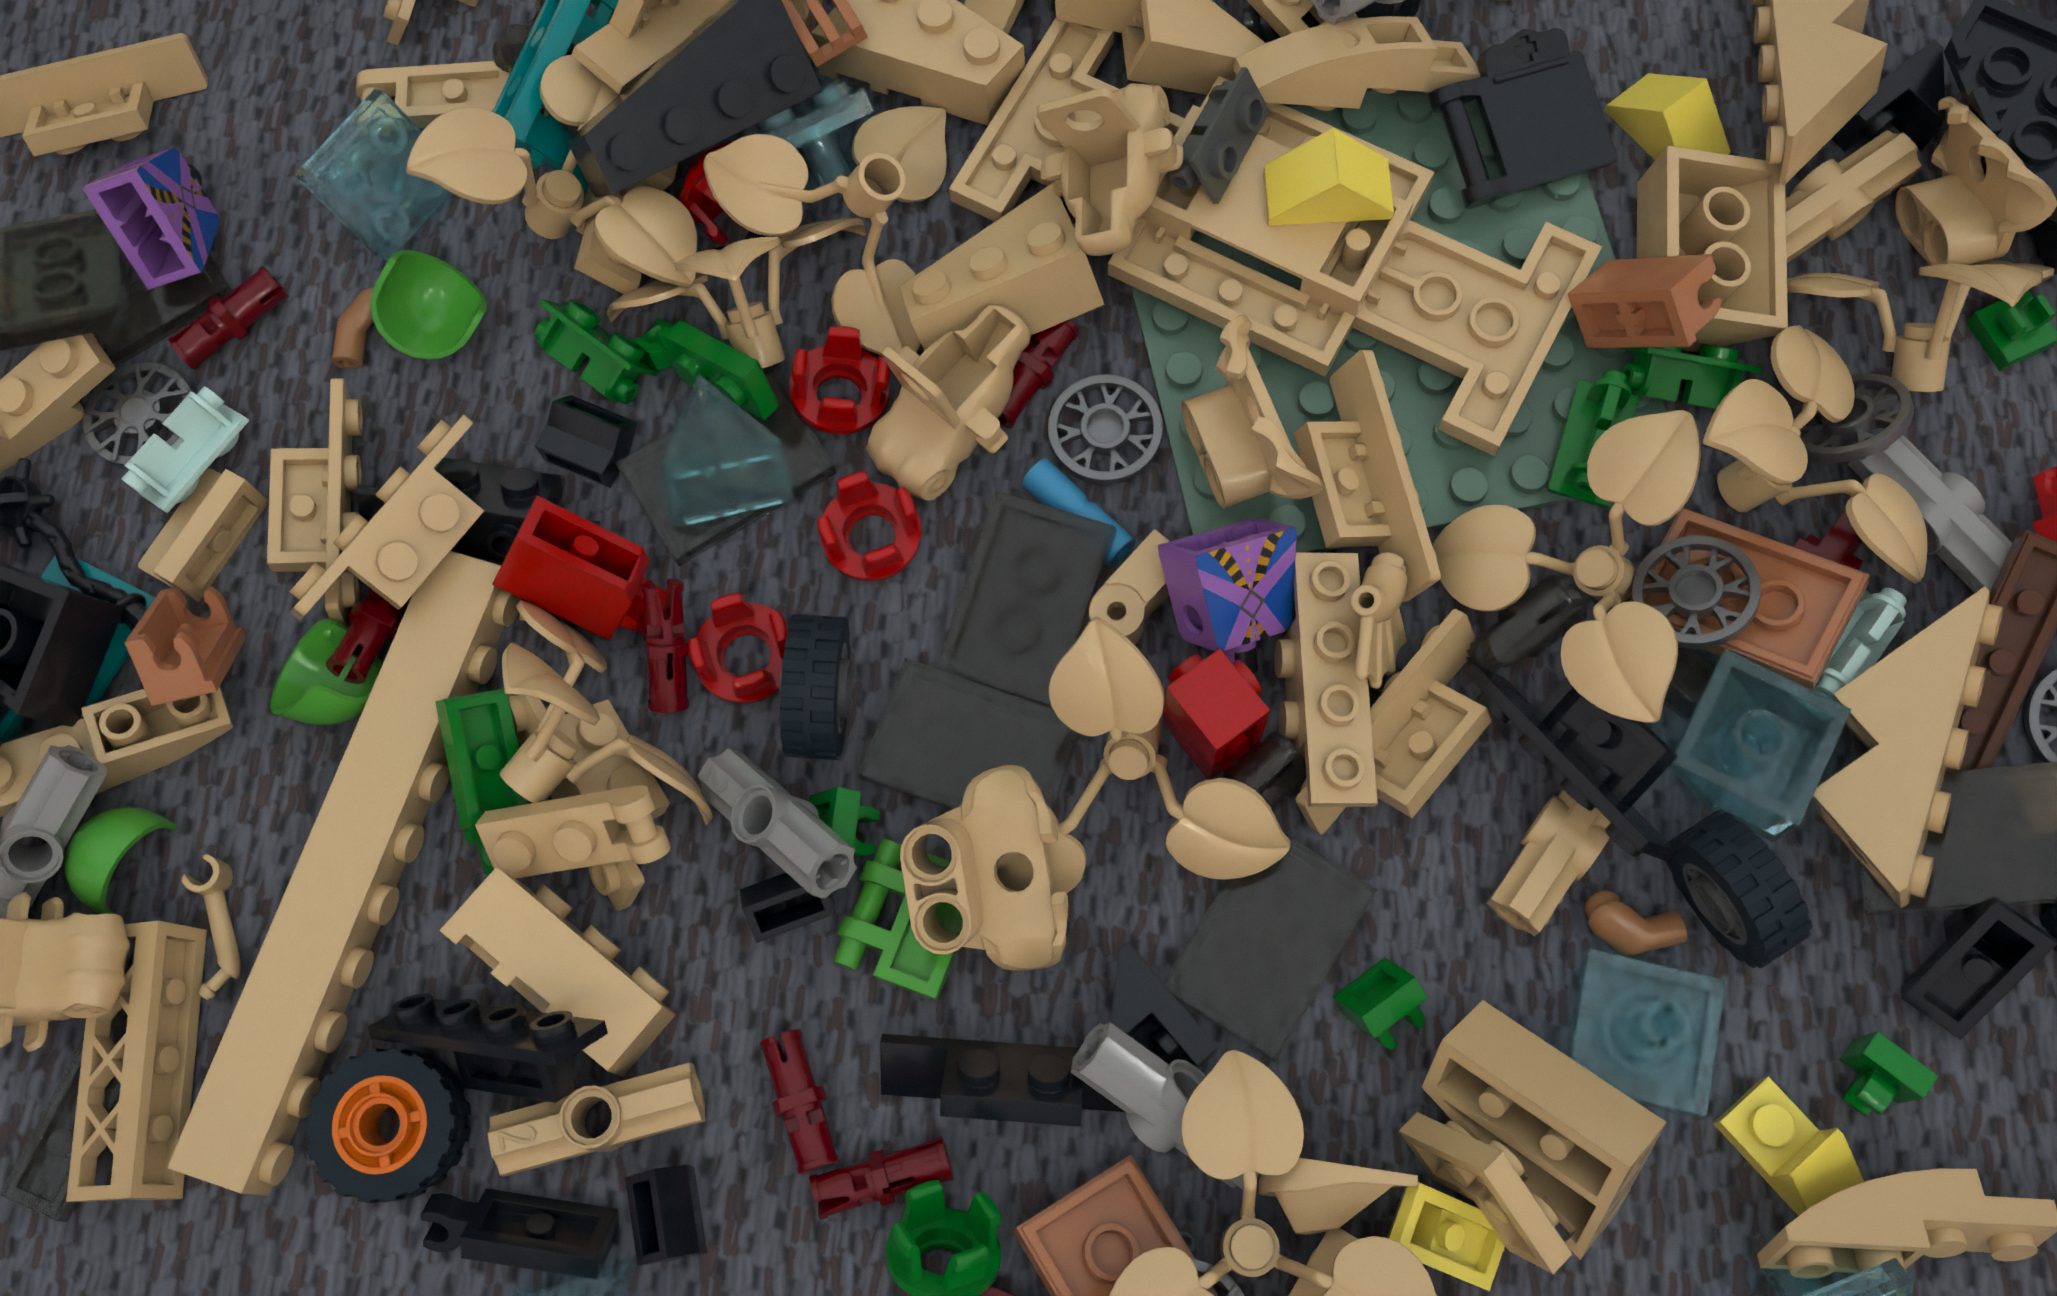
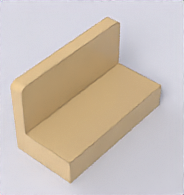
[138,468,269,602]

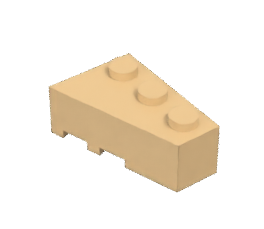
[811,0,1025,126]
[899,182,1105,351]
[439,867,676,1077]
[1422,1000,1667,1260]

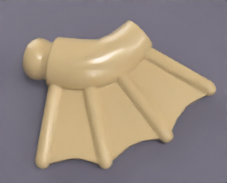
[1351,552,1408,689]

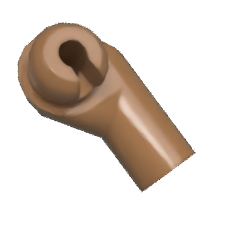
[332,287,374,369]
[1584,890,1687,956]

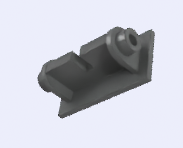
[1170,67,1270,204]

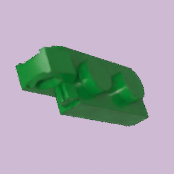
[633,318,779,421]
[435,688,530,874]

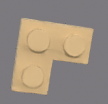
[1399,1112,1572,1275]

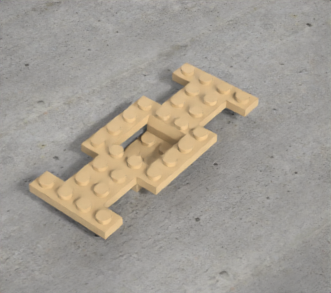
[949,18,1603,457]

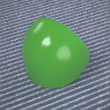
[370,250,487,359]
[270,619,382,726]
[64,806,178,915]

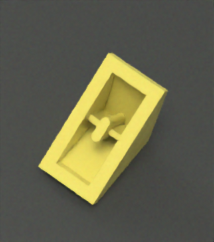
[1604,73,1731,160]
[1264,128,1394,226]

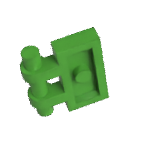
[832,839,963,1002]

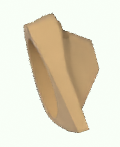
[1259,1158,1418,1235]

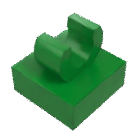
[1966,290,2057,372]
[809,787,880,858]
[1332,957,1428,1050]
[1839,1031,1939,1117]

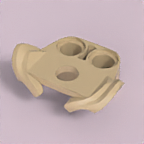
[1895,96,2057,266]
[1181,315,1323,509]
[900,765,1068,971]

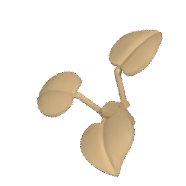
[406,55,697,287]
[703,106,947,356]
[607,218,867,368]
[1787,259,2054,392]
[1703,325,1928,584]
[1432,410,1701,723]
[499,600,713,826]
[997,617,1291,893]
[1109,1050,1436,1296]

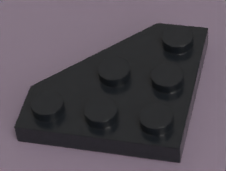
[1944,0,2057,223]

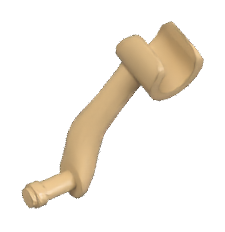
[182,854,242,1000]

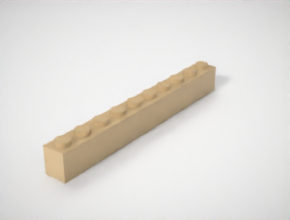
[167,551,521,1196]

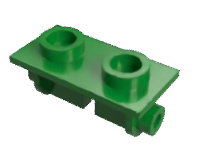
[534,299,660,404]
[1619,344,1762,410]
[1547,370,1640,509]

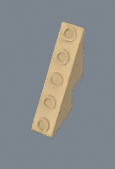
[1055,0,1265,95]
[1750,0,1888,185]
[1810,586,2003,908]

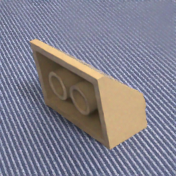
[1637,145,1788,352]

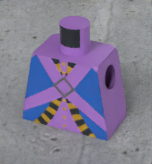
[82,147,220,290]
[1158,517,1297,674]

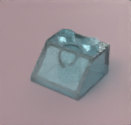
[1669,649,1852,842]

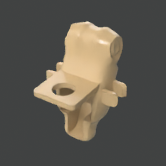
[1037,83,1183,256]
[866,305,1031,501]
[0,892,130,1052]

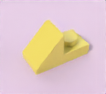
[1713,1076,1864,1216]
[1387,1182,1505,1291]

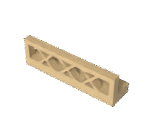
[66,921,207,1202]

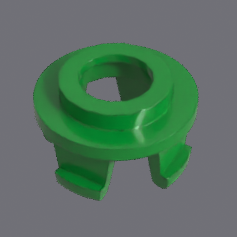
[885,1180,1001,1296]

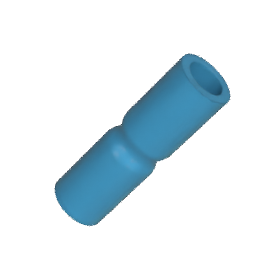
[1022,458,1136,567]

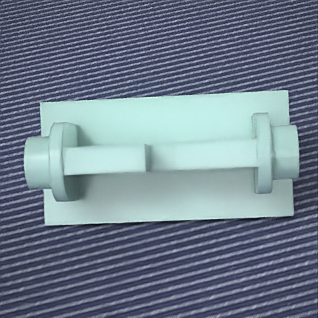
[121,386,250,513]
[1787,588,1907,720]

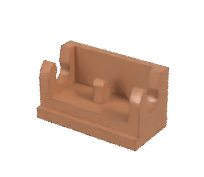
[1568,254,1721,348]
[124,586,246,706]

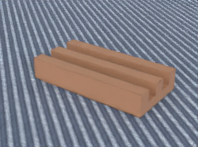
[782,0,868,68]

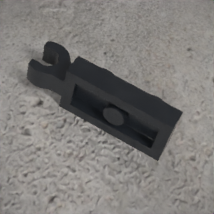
[420,1188,619,1280]

